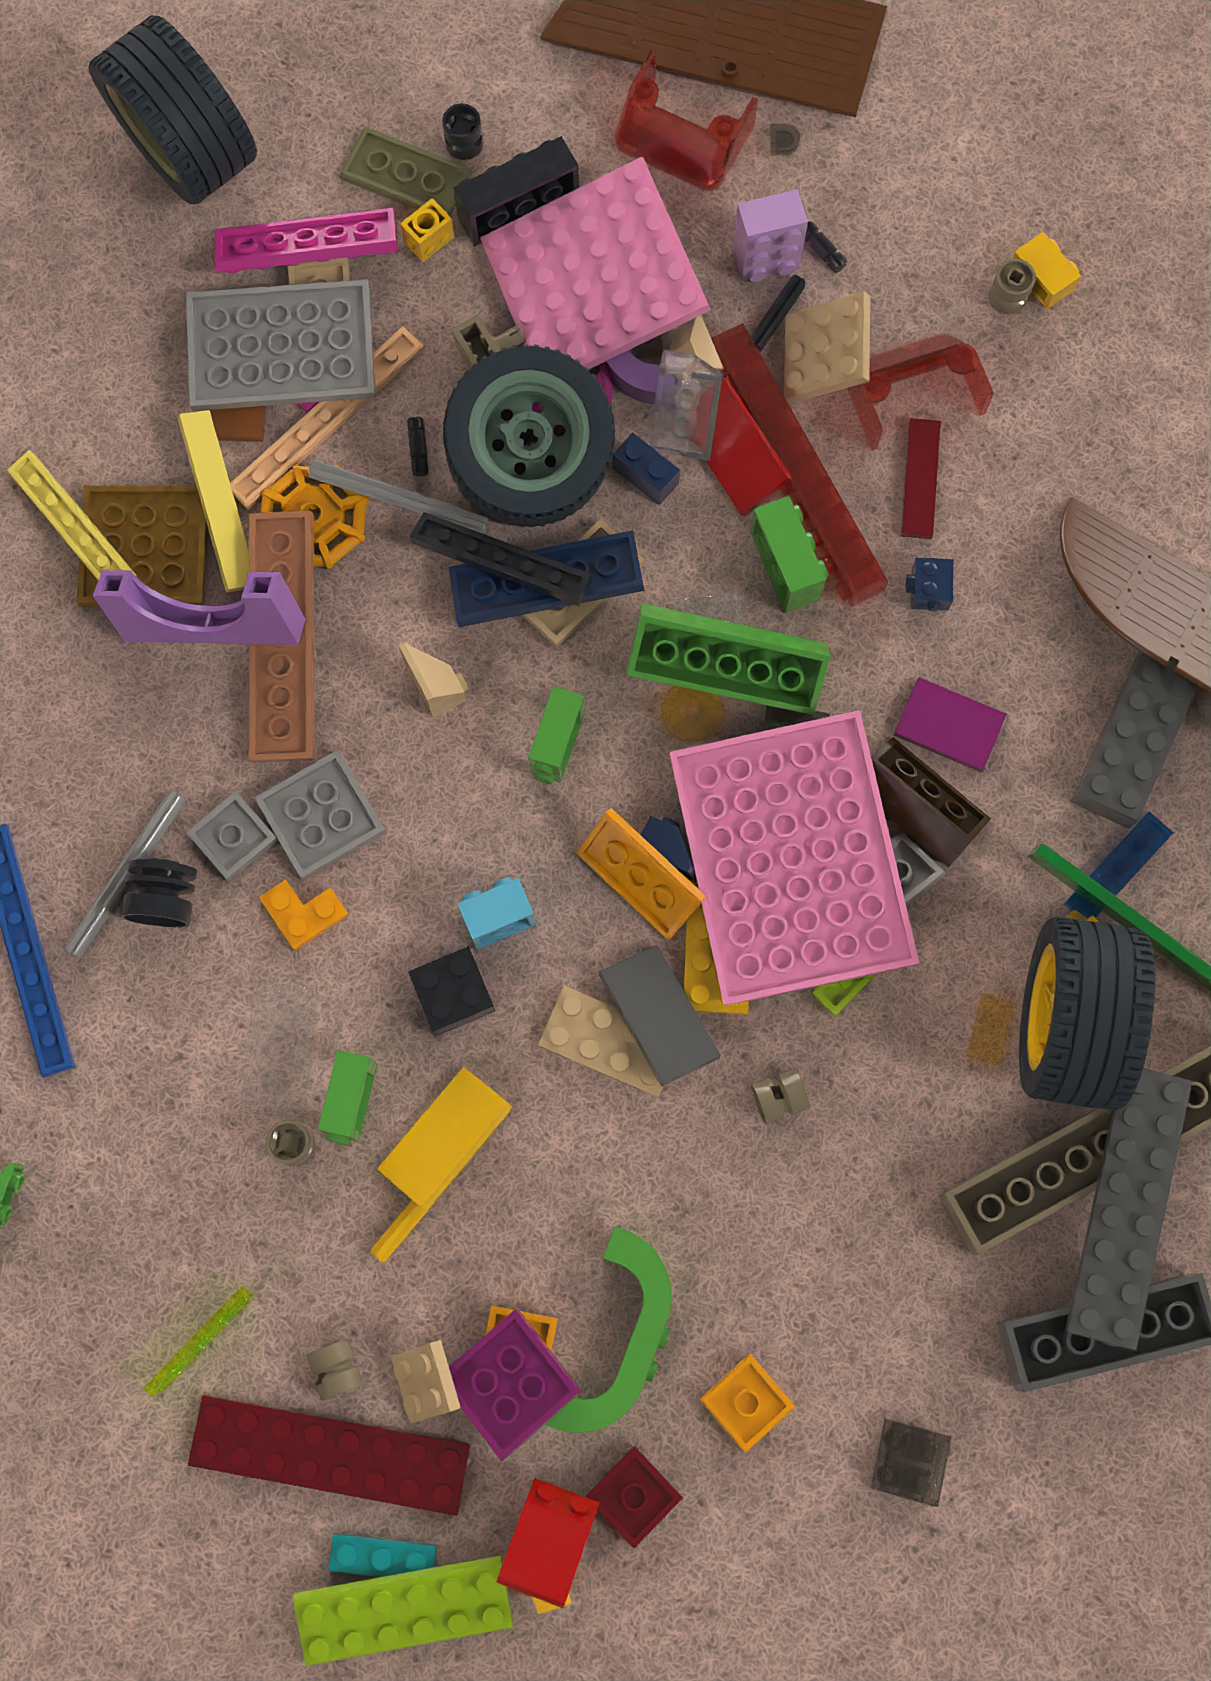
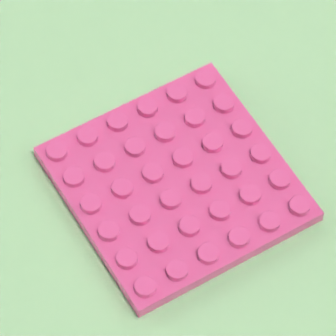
[480,156,711,369]

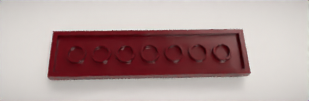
[187,1395,471,1516]

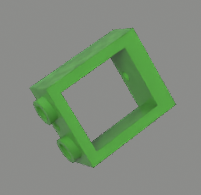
[528,686,585,784]
[318,1050,378,1146]

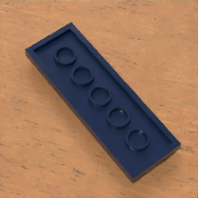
[449,530,645,627]

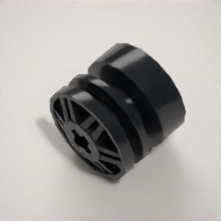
[120,858,197,928]

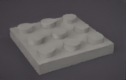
[254,750,386,881]

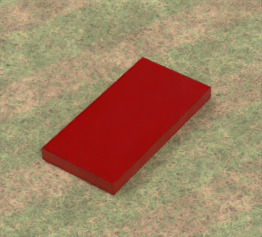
[678,378,792,516]

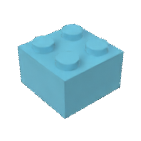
[457,877,536,950]

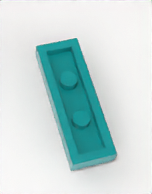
[328,1533,437,1577]

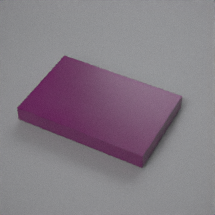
[893,677,1007,773]

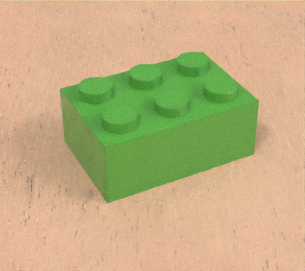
[750,496,828,613]

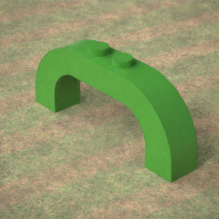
[545,1226,672,1433]

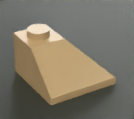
[399,643,468,718]

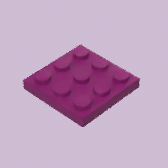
[449,1309,583,1461]

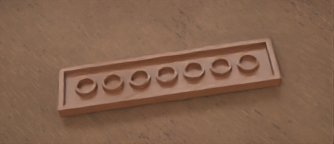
[249,511,315,763]

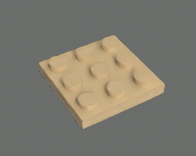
[784,291,870,403]

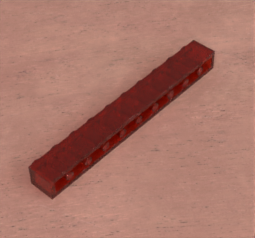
[711,323,888,607]

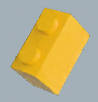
[1012,232,1081,309]

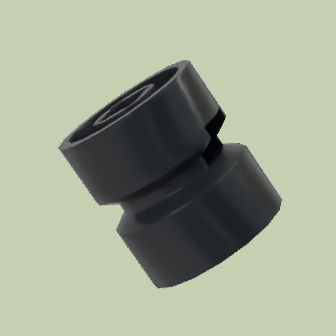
[442,103,483,160]

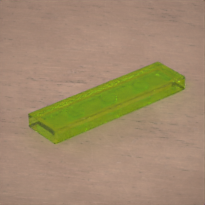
[143,1286,255,1397]

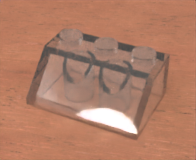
[649,350,723,461]

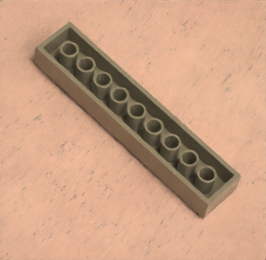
[938,1045,1211,1255]

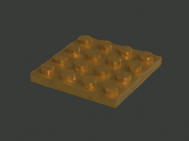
[76,486,208,607]

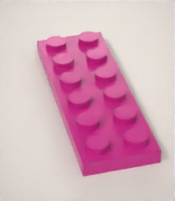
[214,208,398,273]

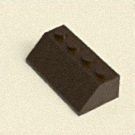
[871,737,991,868]

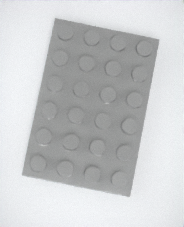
[186,279,376,411]

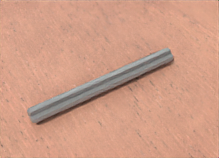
[308,460,488,533]
[65,790,185,958]

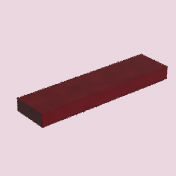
[901,418,941,539]

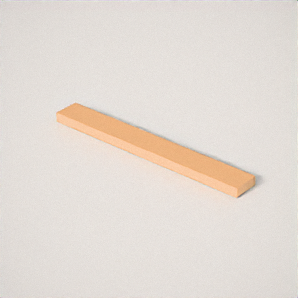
[230,326,425,510]

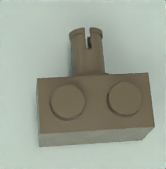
[451,314,526,369]

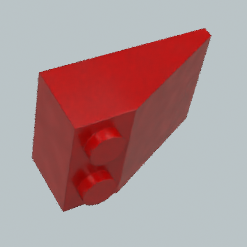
[496,1478,599,1608]

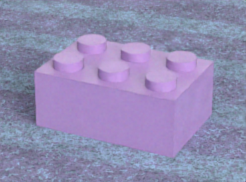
[732,189,808,282]

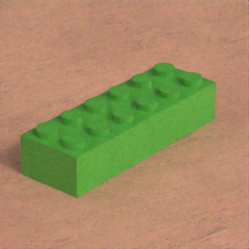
[627,603,831,715]

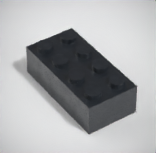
[453,136,579,247]

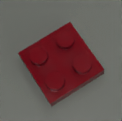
[585,1445,683,1549]

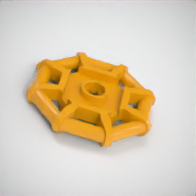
[260,463,369,570]

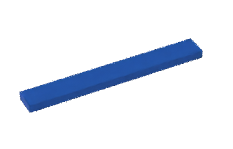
[0,824,76,1078]

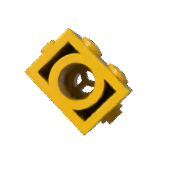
[400,198,455,262]

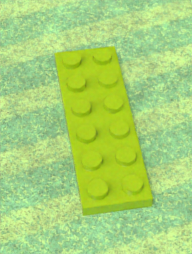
[293,1555,513,1666]

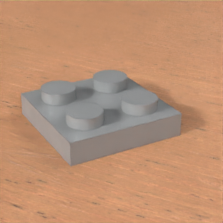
[186,791,279,882]

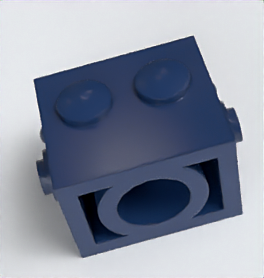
[906,558,954,612]

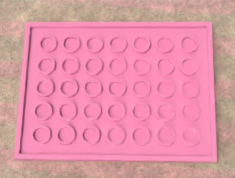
[669,710,920,1006]

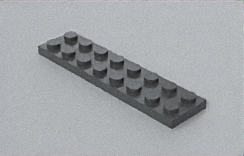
[1065,1068,1192,1351]

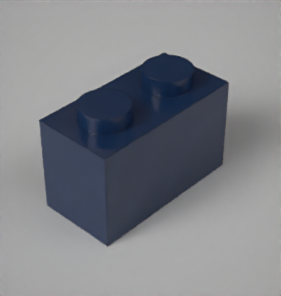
[612,432,680,505]

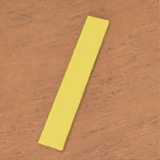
[178,410,249,593]
[7,450,137,580]

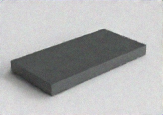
[599,945,721,1087]

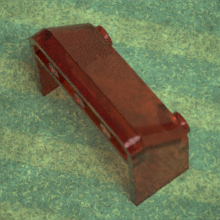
[615,50,758,191]
[846,334,994,451]

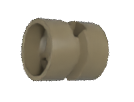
[989,259,1036,314]
[751,1068,810,1124]
[265,1120,315,1166]
[306,1339,364,1401]

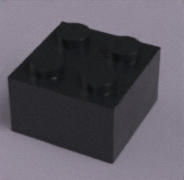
[408,946,496,1036]

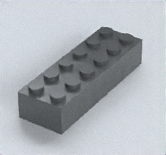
[1070,651,1198,829]
[997,1273,1211,1392]

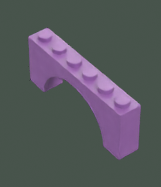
[93,570,306,645]

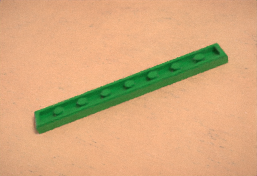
[1027,843,1211,991]

